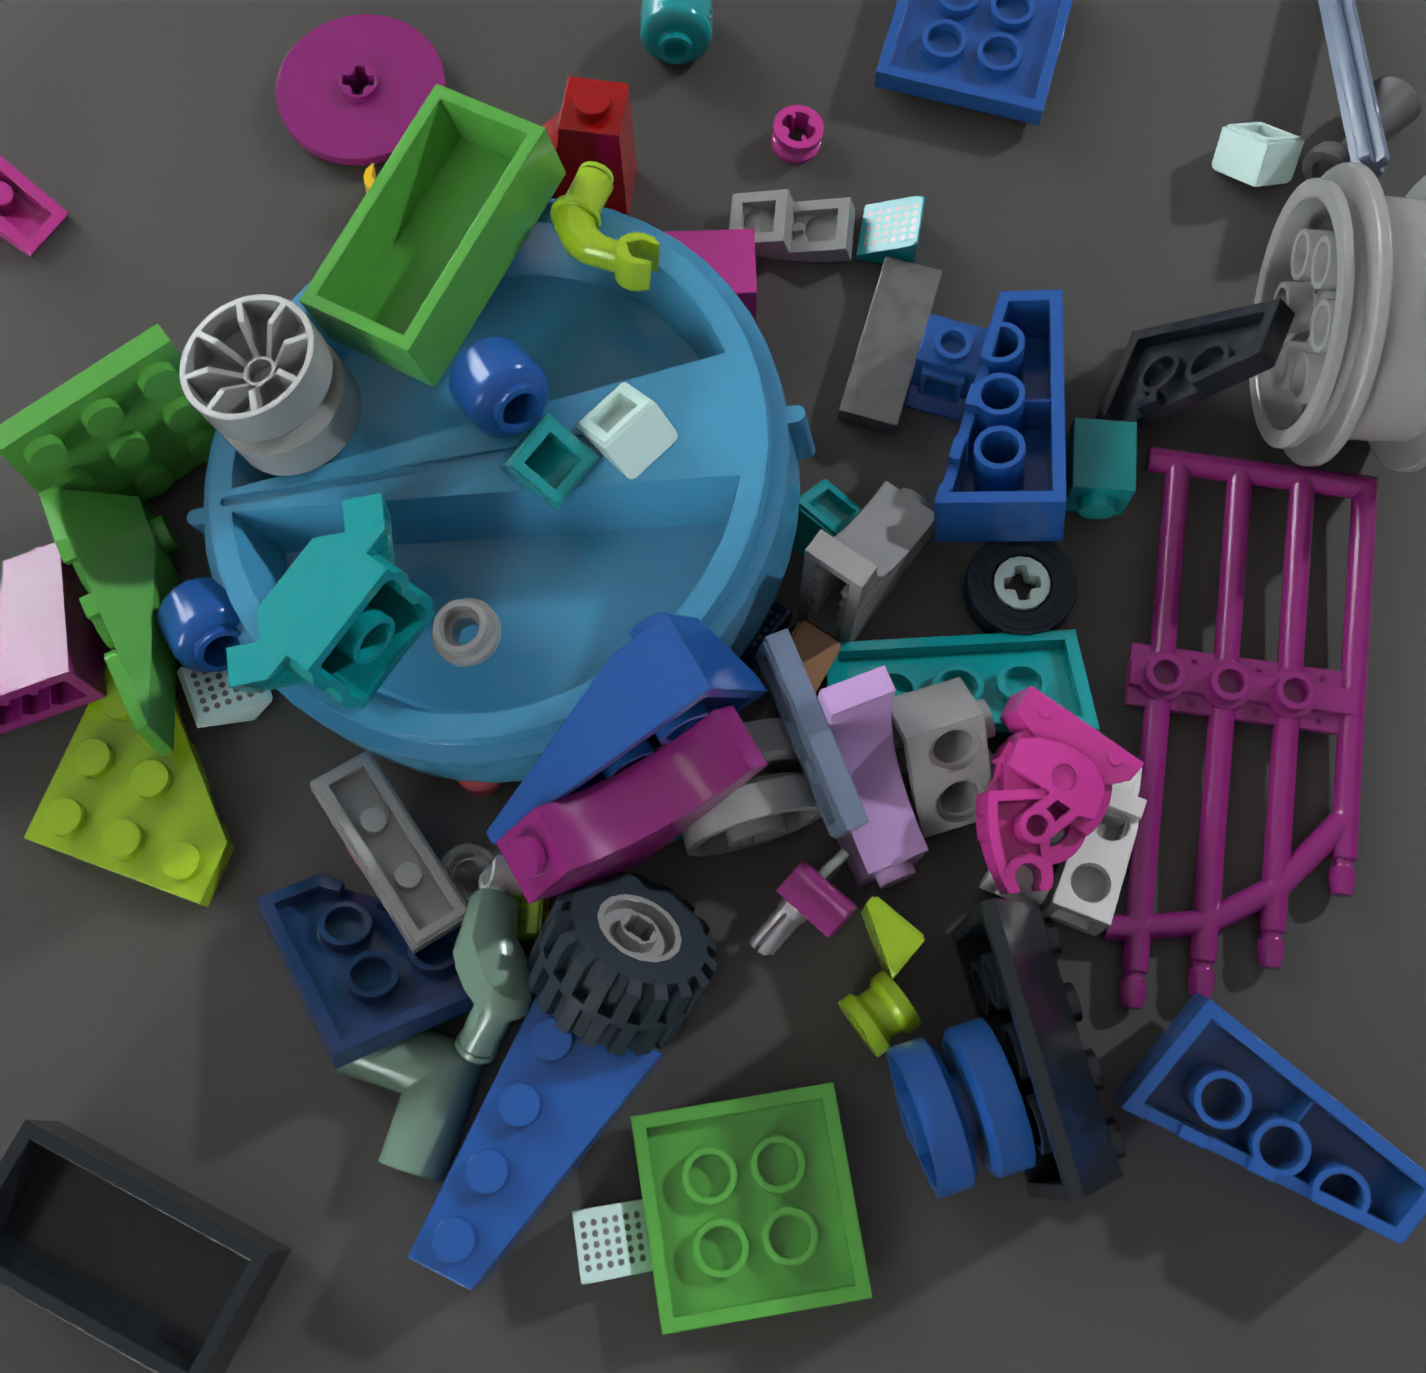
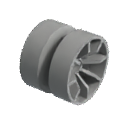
[179,294,362,476]

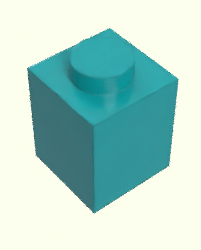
[1065,418,1137,519]

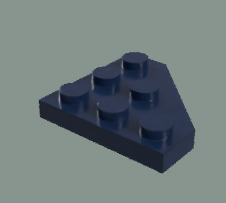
[256,874,474,1069]

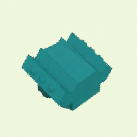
[226,492,436,709]

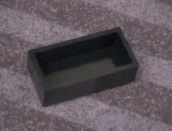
[0,1119,292,1373]

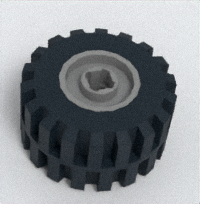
[526,871,717,1056]

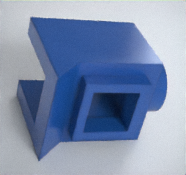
[904,314,988,422]

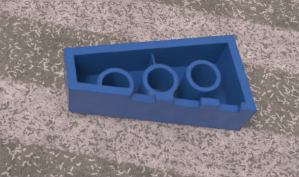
[934,289,1066,542]

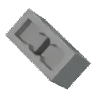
[891,677,995,838]

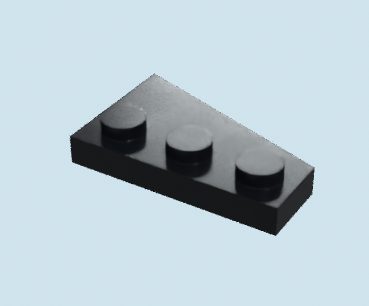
[1096,298,1295,429]

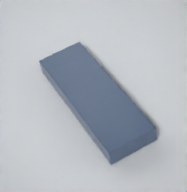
[755,628,870,840]

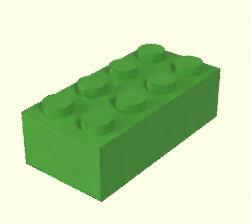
[299,84,566,388]

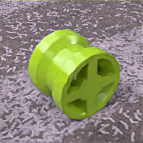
[838,970,922,1058]

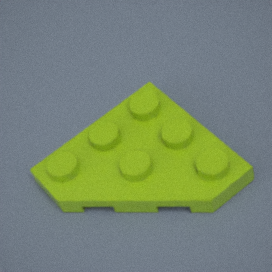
[24,666,235,908]

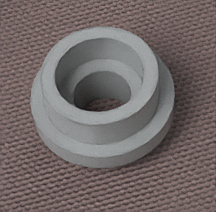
[432,598,502,667]

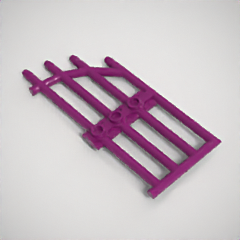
[1102,447,1379,1010]

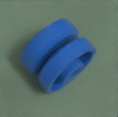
[886,1017,1036,1198]

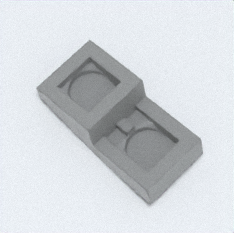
[729,189,855,262]

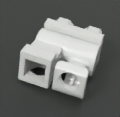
[979,767,1147,936]

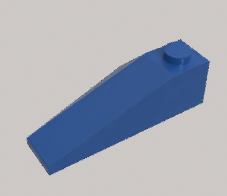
[486,612,768,844]

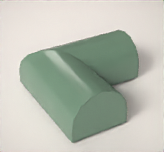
[336,1029,485,1182]

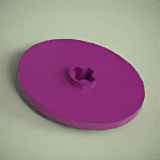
[276,14,447,166]

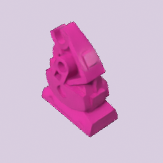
[975,685,1144,895]

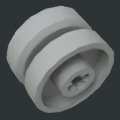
[681,718,822,857]

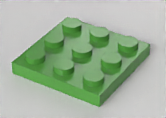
[0,323,216,503]
[631,1082,872,1335]

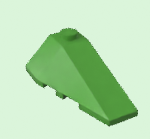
[39,488,180,757]

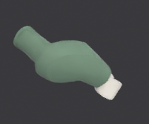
[453,855,533,1064]

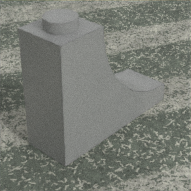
[797,481,935,642]

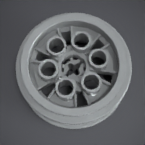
[1249,162,1426,472]

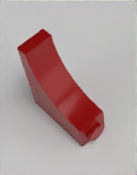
[541,76,637,216]

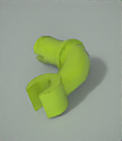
[550,161,660,292]

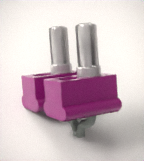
[749,848,860,956]

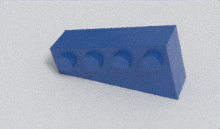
[1112,993,1426,1245]
[407,994,665,1290]

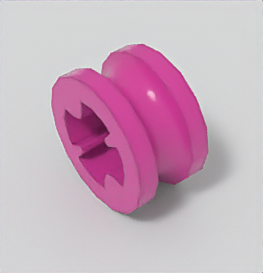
[770,104,824,164]

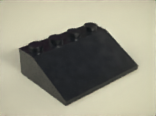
[951,898,1126,1201]

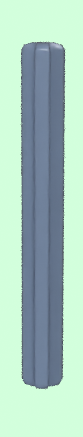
[1318,0,1390,177]

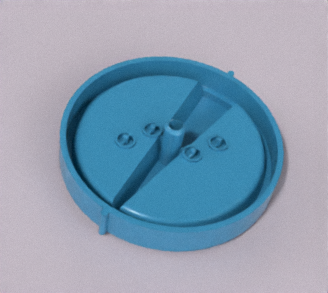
[187,198,816,783]

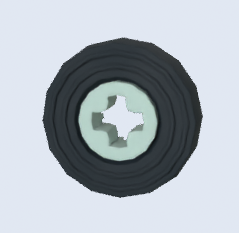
[963,541,1077,635]

